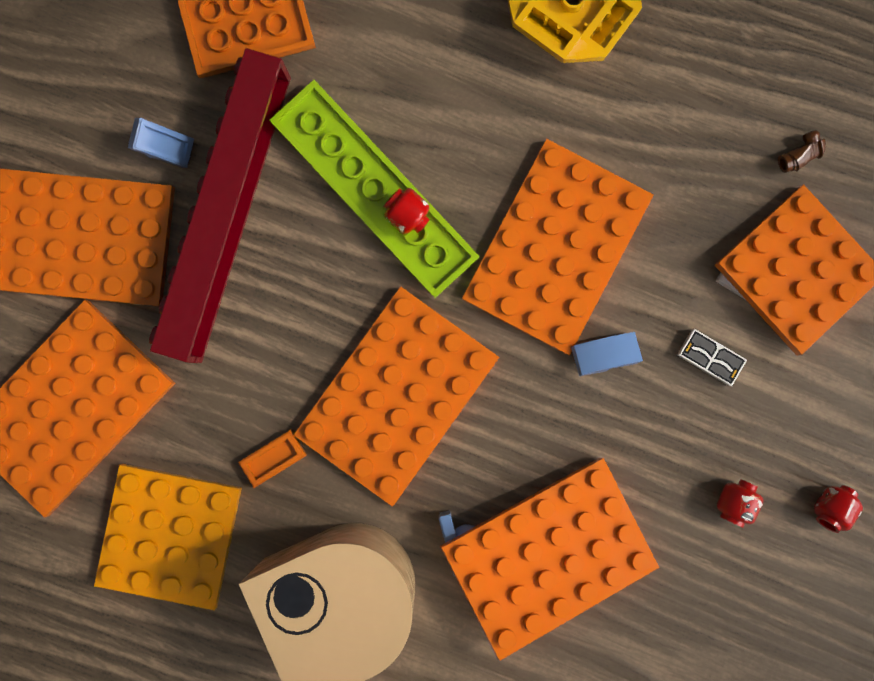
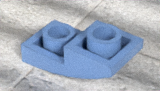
[571,332,643,376]

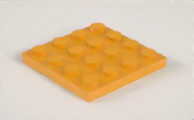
[94,464,242,611]

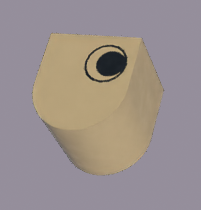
[239,523,415,681]

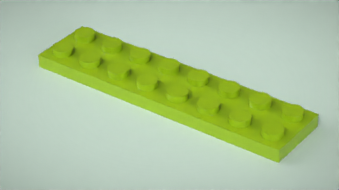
[270,80,480,299]

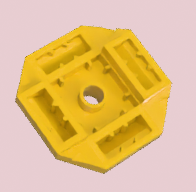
[507,0,642,63]

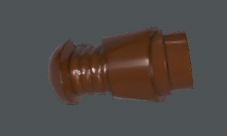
[778,130,826,173]

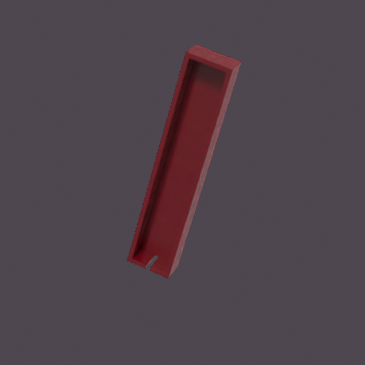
[149,48,291,363]

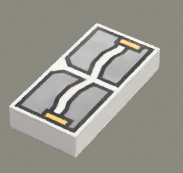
[677,329,747,386]

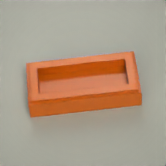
[238,429,307,488]

